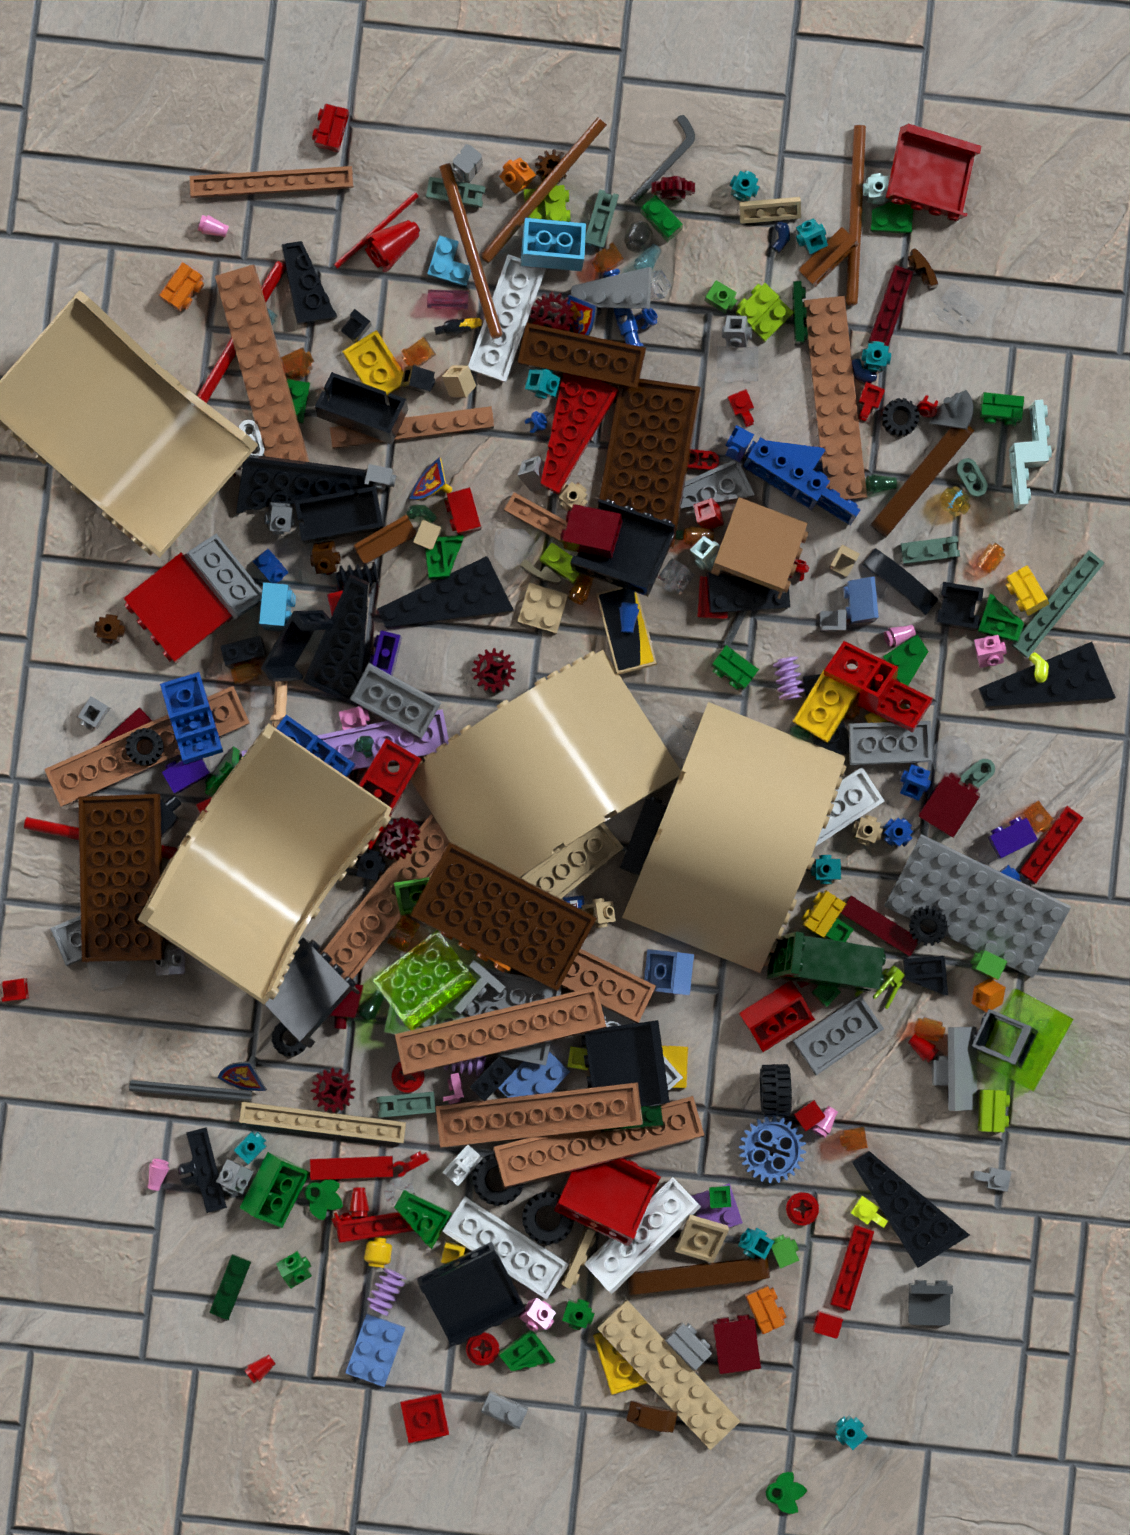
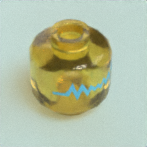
[939,486,971,517]

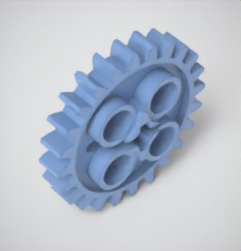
[739,1116,806,1183]

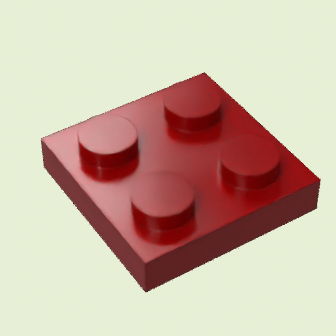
[400,1393,450,1443]

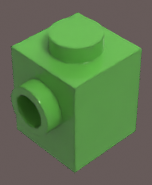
[705,280,738,313]
[771,1234,799,1269]

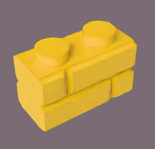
[1005,565,1049,616]
[801,890,846,938]

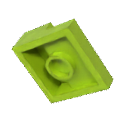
[524,185,571,222]
[736,283,794,342]

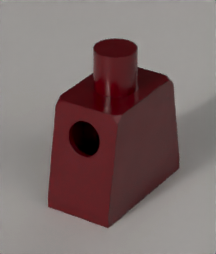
[330,984,364,1029]

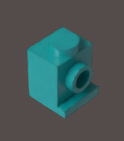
[234,1131,267,1164]

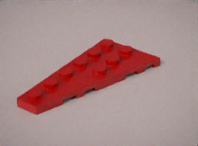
[541,373,618,495]

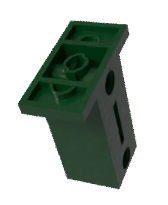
[766,932,886,992]

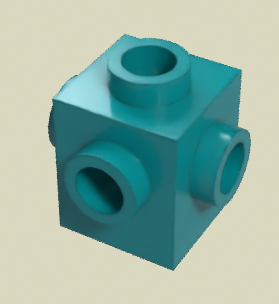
[729,171,760,202]
[796,218,828,254]
[861,341,892,372]
[525,368,560,400]
[811,855,841,884]
[738,1228,774,1260]
[834,1415,868,1450]

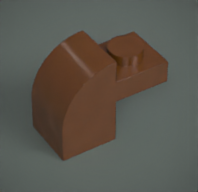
[626,1401,678,1433]

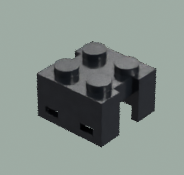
[934,582,984,631]

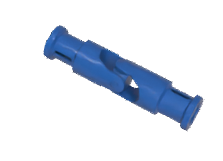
[602,269,644,347]

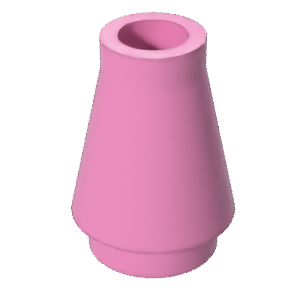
[198,215,229,237]
[884,624,916,647]
[811,1106,838,1138]
[148,1158,170,1191]

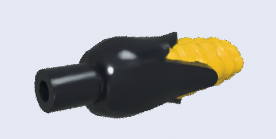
[434,318,483,336]

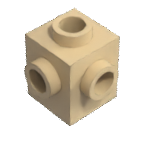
[559,482,588,512]
[852,815,883,846]
[581,898,616,928]

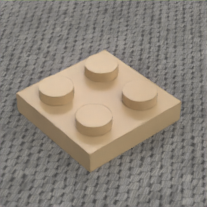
[517,583,569,634]
[674,1215,729,1263]

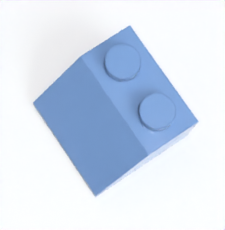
[843,576,879,624]
[644,949,694,995]

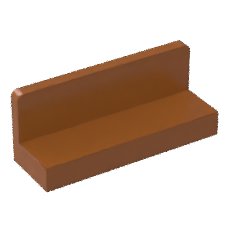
[799,227,859,287]
[353,515,417,564]

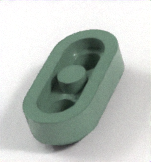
[956,458,988,497]
[960,759,995,788]

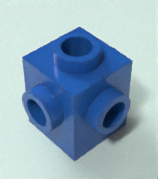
[900,764,931,801]
[882,818,913,847]

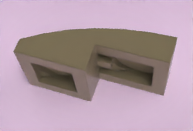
[520,559,561,585]

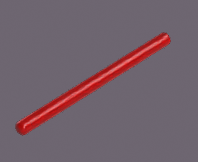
[194,261,286,407]
[24,817,178,859]

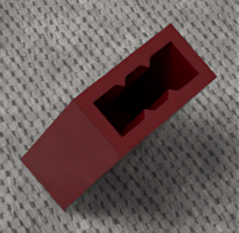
[560,504,622,559]
[919,772,981,838]
[712,1314,761,1374]

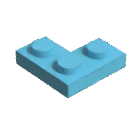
[428,235,471,287]

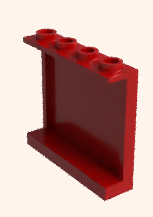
[886,123,982,221]
[124,552,234,663]
[554,1158,661,1246]

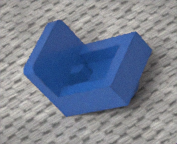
[253,549,288,584]

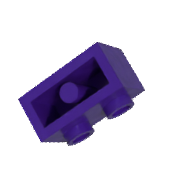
[369,630,402,676]
[162,759,212,794]
[988,817,1038,859]

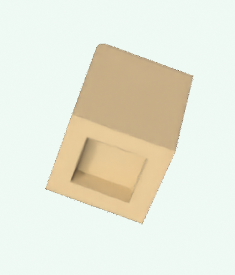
[442,365,476,398]
[413,520,442,550]
[829,545,860,577]

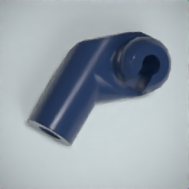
[771,221,790,253]
[852,358,877,383]

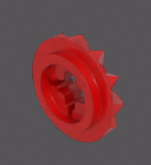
[391,1061,425,1093]
[786,1192,819,1225]
[466,1332,499,1366]

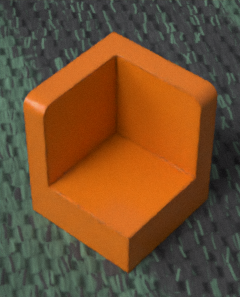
[971,978,1006,1013]

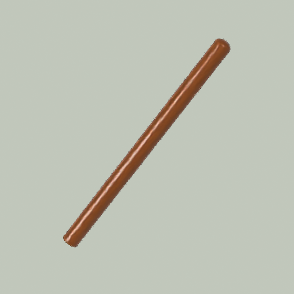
[481,117,607,263]
[846,125,866,306]
[439,163,503,339]

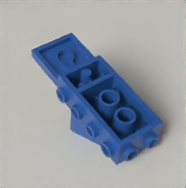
[743,437,860,526]

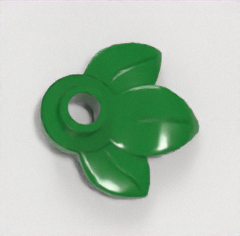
[304,1179,343,1220]
[766,1472,807,1514]

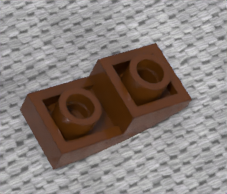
[908,248,938,290]

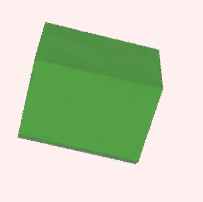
[394,877,430,915]

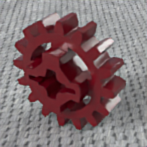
[651,176,695,201]
[530,292,575,331]
[472,648,516,693]
[378,817,421,861]
[311,1067,356,1113]

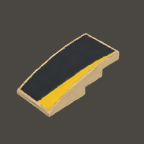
[596,587,657,675]

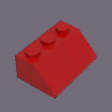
[739,981,815,1052]

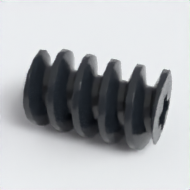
[336,562,380,591]

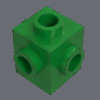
[276,1251,312,1289]
[562,1299,595,1330]

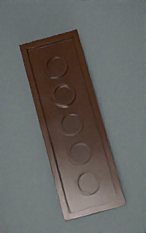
[518,323,646,389]

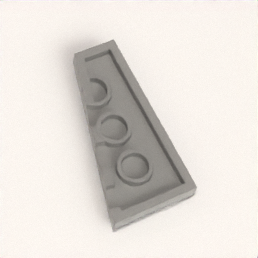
[571,267,652,309]
[681,460,754,509]

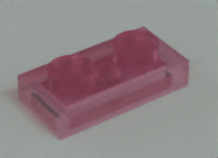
[427,290,469,310]

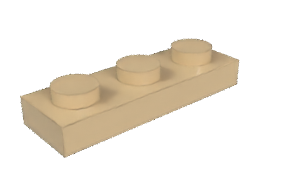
[739,197,801,224]
[560,1226,596,1289]

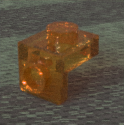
[401,337,436,367]

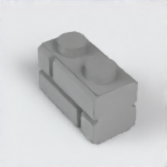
[453,144,483,183]
[665,1322,712,1371]
[481,1390,528,1429]

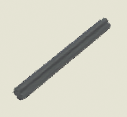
[129,1080,252,1102]

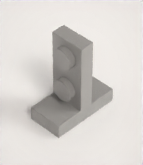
[454,960,506,1015]

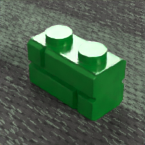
[640,195,683,242]
[979,392,1024,426]
[711,645,759,691]

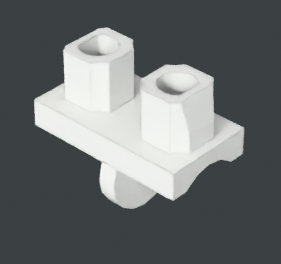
[443,1145,483,1186]

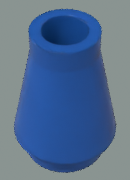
[619,602,640,633]

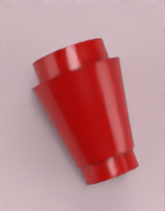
[908,1034,939,1063]
[349,1187,370,1218]
[244,1354,276,1383]

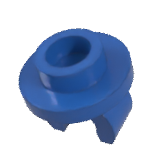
[635,308,658,329]
[525,411,547,433]

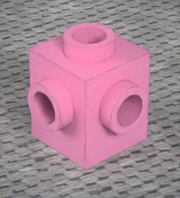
[974,635,1007,668]
[518,1298,556,1333]

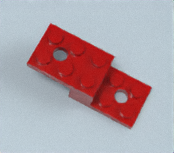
[824,641,933,733]
[359,738,422,849]

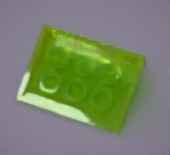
[372,930,477,1031]
[977,989,1074,1092]

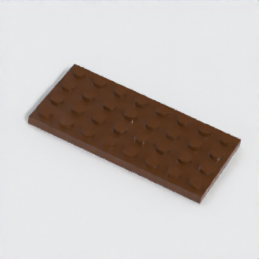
[597,379,702,549]
[78,794,164,962]
[410,841,597,991]

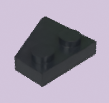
[903,955,948,995]

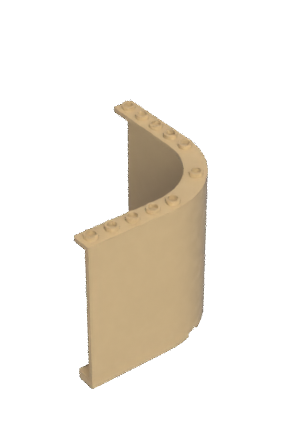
[0,290,258,558]
[410,650,681,878]
[622,702,846,973]
[138,723,392,1005]

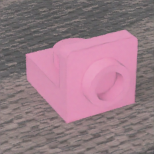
[339,706,370,730]
[443,1072,464,1104]

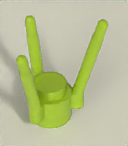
[854,965,905,1009]

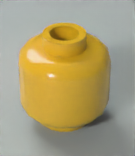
[364,1237,392,1268]

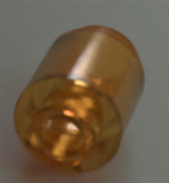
[977,543,1006,574]
[230,660,262,685]
[914,1017,946,1042]

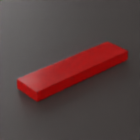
[1018,806,1083,884]
[310,1156,393,1180]
[335,1212,414,1243]
[830,1225,875,1311]

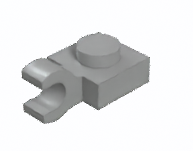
[973,1167,1011,1192]

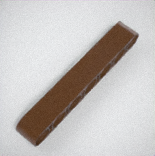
[870,426,975,538]
[627,1257,770,1295]

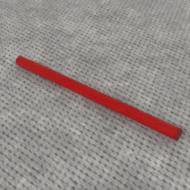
[333,192,419,269]

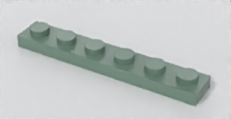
[1011,550,1105,658]

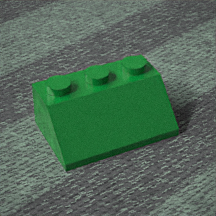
[240,1152,310,1228]

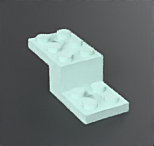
[1009,399,1052,510]

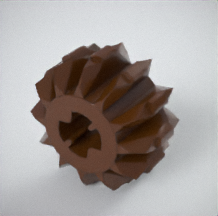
[535,149,569,184]

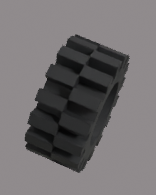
[881,398,919,437]
[125,728,164,766]
[909,906,947,946]
[271,1022,307,1056]

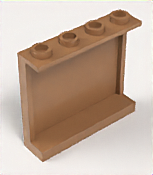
[710,497,809,599]

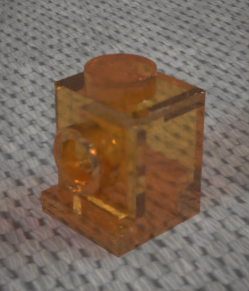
[591,242,624,274]
[1020,800,1053,833]

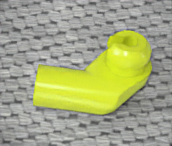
[1029,652,1049,683]

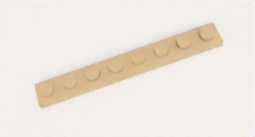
[239,1102,406,1143]

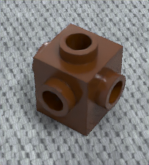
[310,541,341,575]
[94,614,125,645]

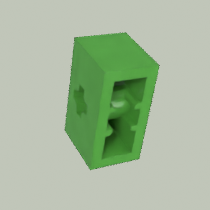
[970,950,1007,980]

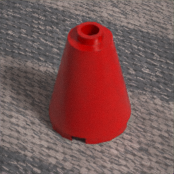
[362,220,420,272]

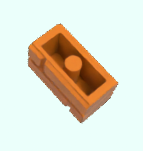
[159,262,204,312]
[745,1285,787,1334]

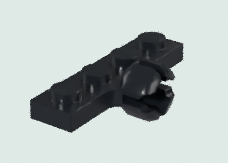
[178,1127,227,1213]

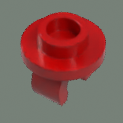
[917,395,938,418]
[789,559,809,582]
[331,1212,352,1229]

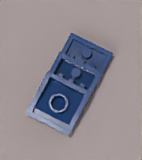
[160,672,223,764]
[276,714,356,777]

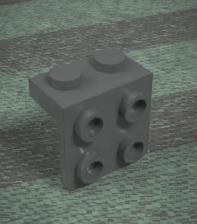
[908,1280,953,1326]

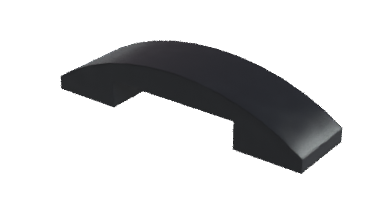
[862,548,939,616]

